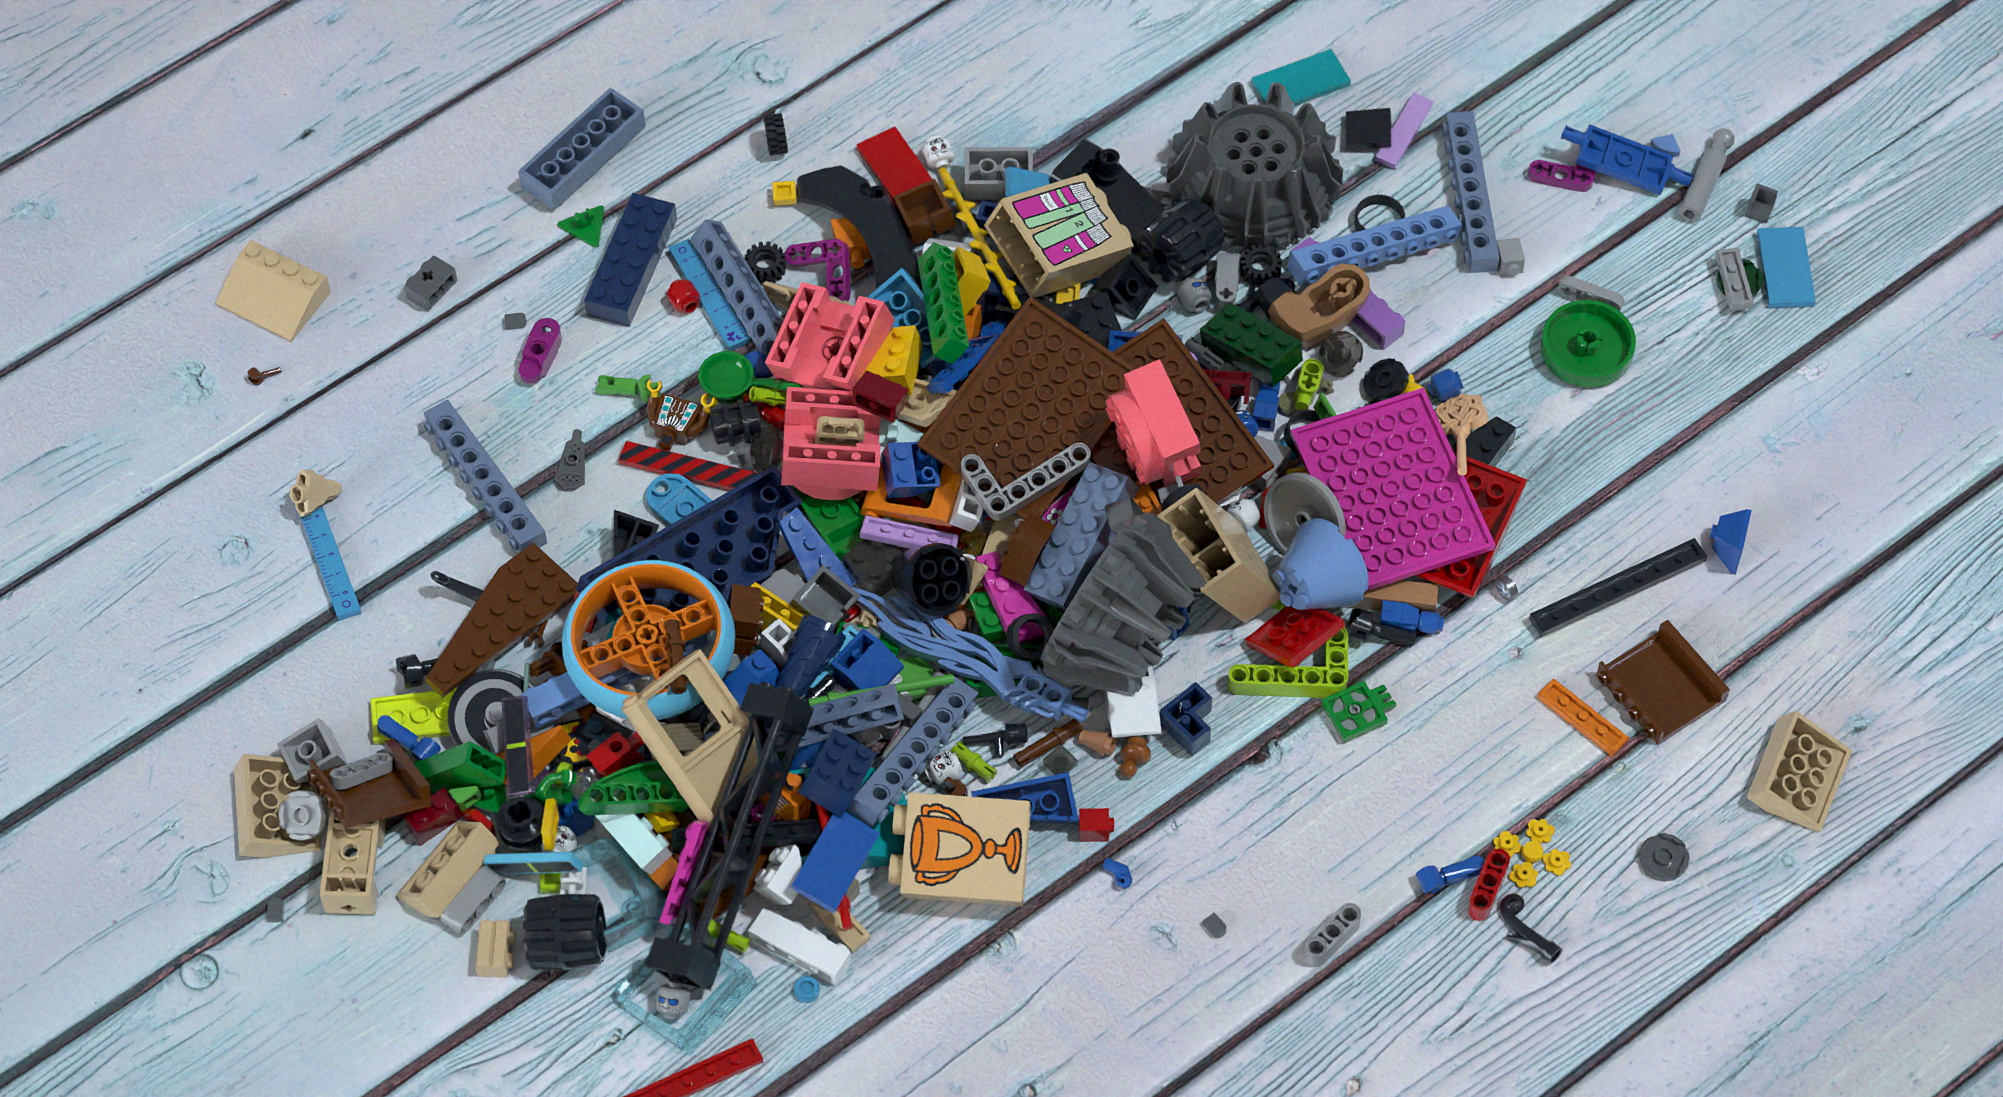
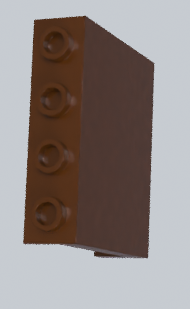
[1596,619,1730,745]
[307,739,431,828]

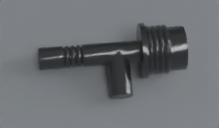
[963,723,1028,757]

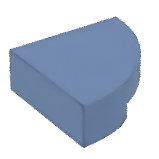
[1650,134,1681,157]

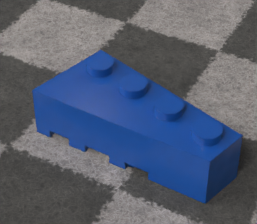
[971,772,1079,824]

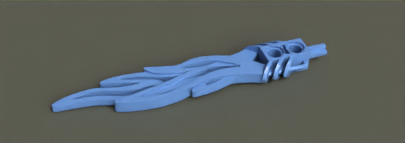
[851,587,1090,723]

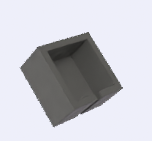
[790,565,860,628]

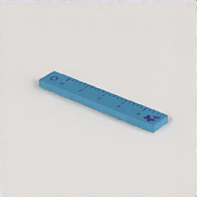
[668,238,750,351]
[300,506,362,621]

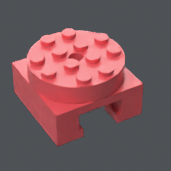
[765,282,895,391]
[1105,359,1201,487]
[781,387,881,500]

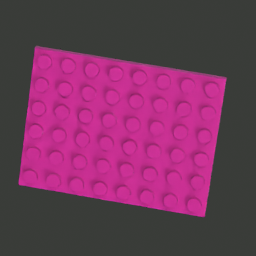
[1290,388,1496,591]

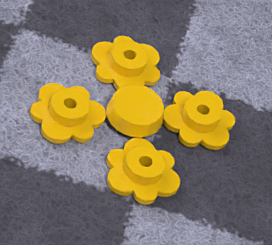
[1493,819,1571,888]

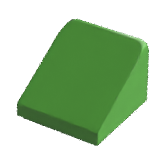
[449,786,482,812]

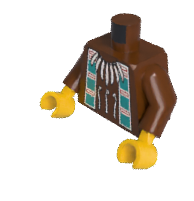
[647,379,718,451]

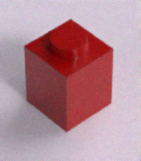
[1079,808,1114,842]

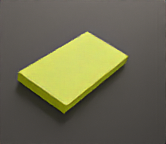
[371,688,457,745]

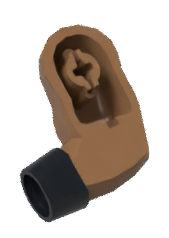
[1254,263,1370,348]

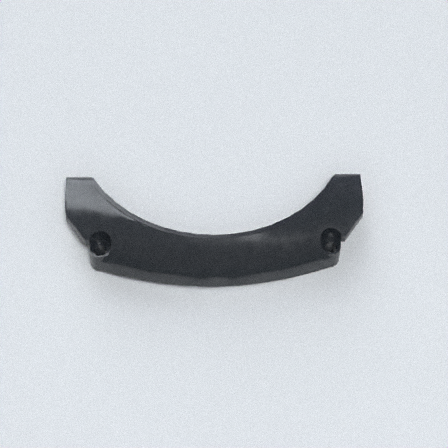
[797,165,922,333]

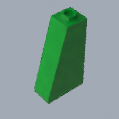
[414,741,508,794]

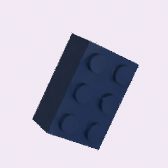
[798,728,877,817]

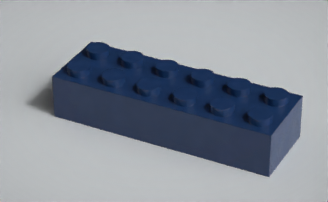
[584,192,677,327]

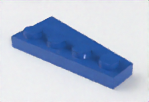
[926,333,1000,394]
[777,507,857,587]

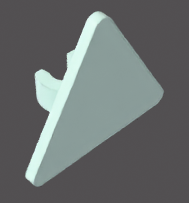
[879,418,924,462]

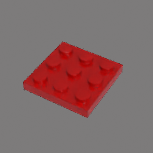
[1244,606,1345,668]

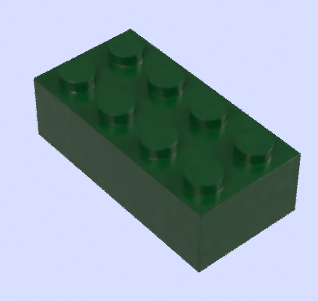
[1200,302,1303,388]

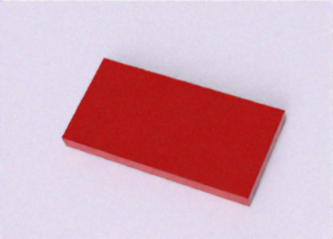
[856,126,932,206]

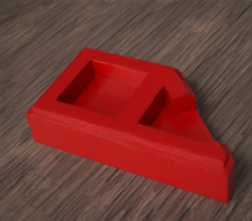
[460,808,496,836]

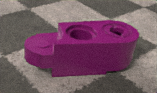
[518,318,562,384]

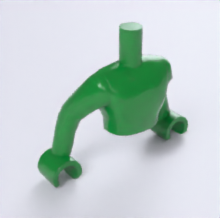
[524,769,597,807]

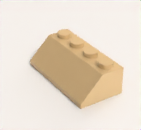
[396,821,500,918]

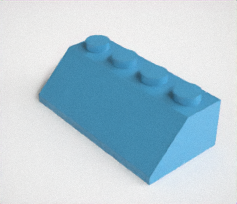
[867,268,942,369]

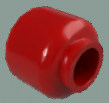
[666,279,701,314]

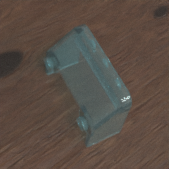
[570,838,667,953]

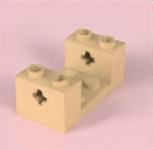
[319,808,386,914]

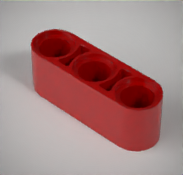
[1468,848,1510,921]

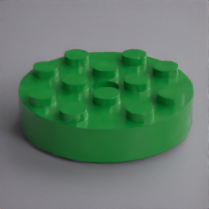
[1541,300,1636,388]

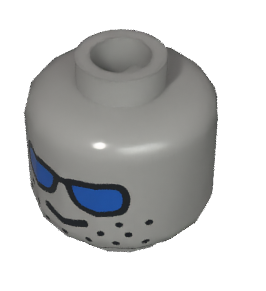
[1178,278,1211,312]
[655,980,691,1019]

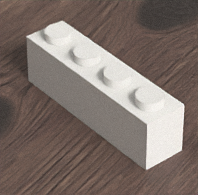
[748,907,852,987]

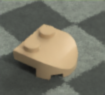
[815,416,865,447]

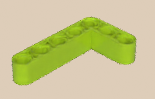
[1227,628,1348,698]

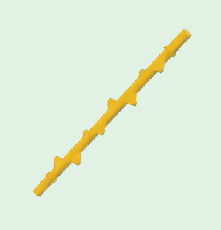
[938,167,1021,310]

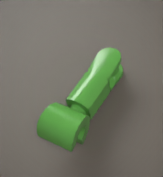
[595,374,661,403]

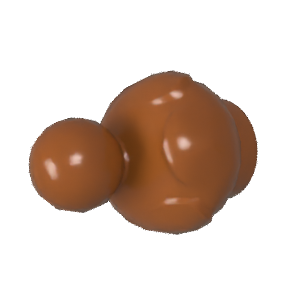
[1118,736,1151,778]

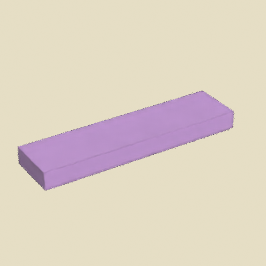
[1375,93,1434,169]
[860,516,959,549]

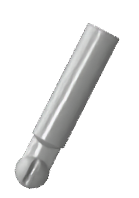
[1679,128,1735,222]

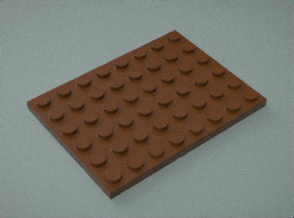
[917,297,1136,521]
[1090,318,1274,507]

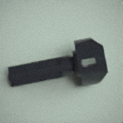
[1347,608,1417,646]
[396,654,439,689]

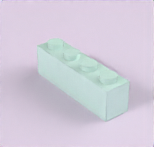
[591,797,672,875]

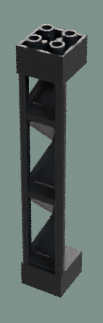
[645,681,814,991]

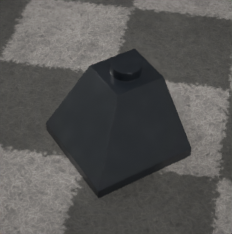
[1091,254,1158,320]

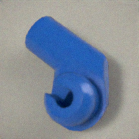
[1103,857,1132,889]

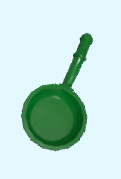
[698,351,802,404]

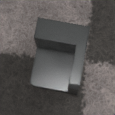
[1745,183,1778,224]

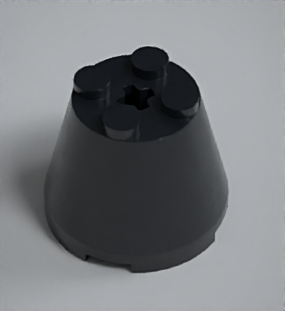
[891,543,972,616]

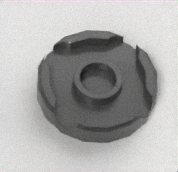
[1639,833,1690,882]

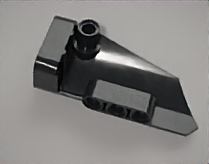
[1049,139,1166,256]

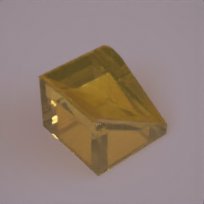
[959,528,986,557]

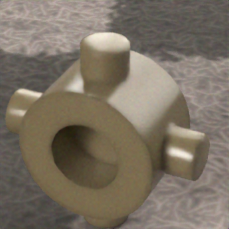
[1318,379,1334,394]

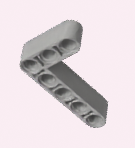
[961,443,1090,521]

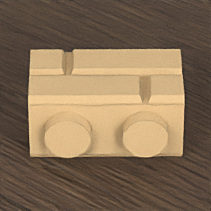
[475,920,516,978]

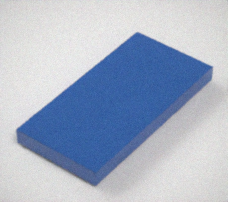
[790,812,880,914]

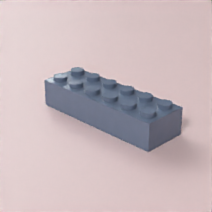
[518,87,646,210]
[1024,462,1139,611]

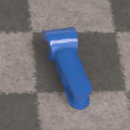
[377,715,441,762]
[1416,856,1485,894]

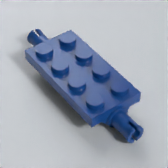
[1560,124,1693,195]

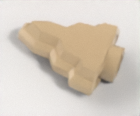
[290,469,342,517]

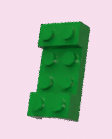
[790,485,876,561]
[966,591,1065,643]

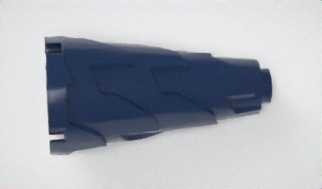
[776,615,846,697]

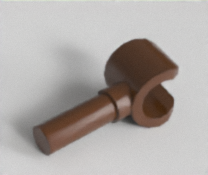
[247,367,282,385]
[528,620,548,648]

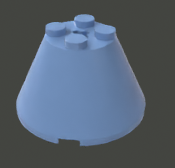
[1272,518,1369,610]

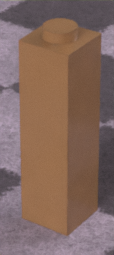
[1349,580,1439,614]

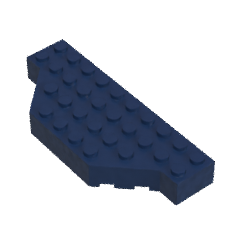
[576,465,802,626]

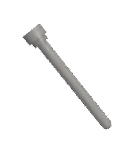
[881,672,947,762]

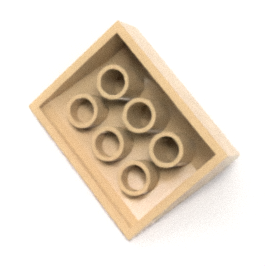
[215,240,331,342]
[1746,711,1852,832]
[234,754,321,858]

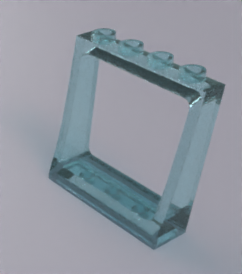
[610,919,757,1057]

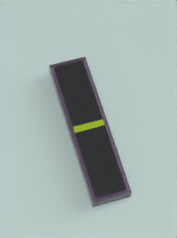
[501,695,535,797]

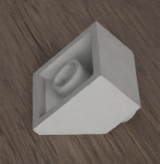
[277,718,348,783]

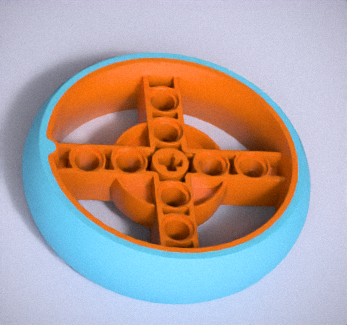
[562,560,735,720]

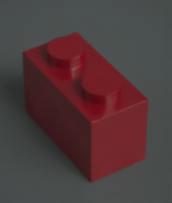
[851,370,909,423]
[403,788,462,846]

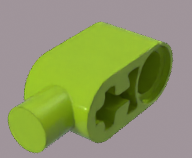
[1293,359,1323,411]

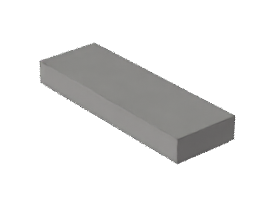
[1715,248,1754,311]

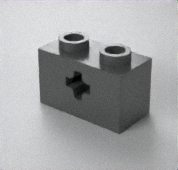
[404,255,457,312]

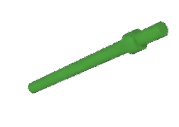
[808,674,954,706]

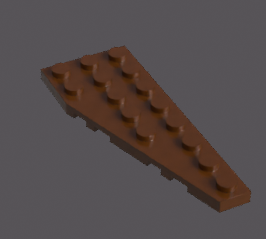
[425,542,578,698]

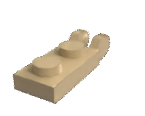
[807,901,871,954]

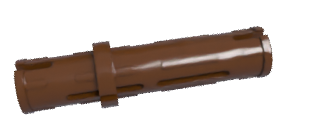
[664,620,687,694]
[1013,718,1083,768]

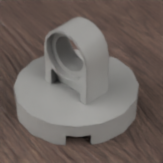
[279,790,327,841]

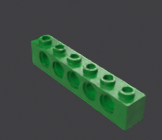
[918,242,969,364]

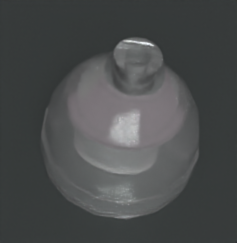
[571,766,604,800]

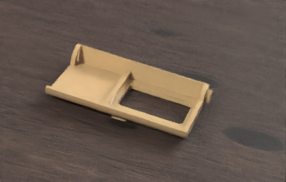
[621,649,759,830]

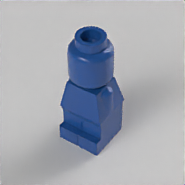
[1253,381,1281,432]
[1379,600,1444,634]

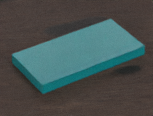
[1251,49,1351,106]

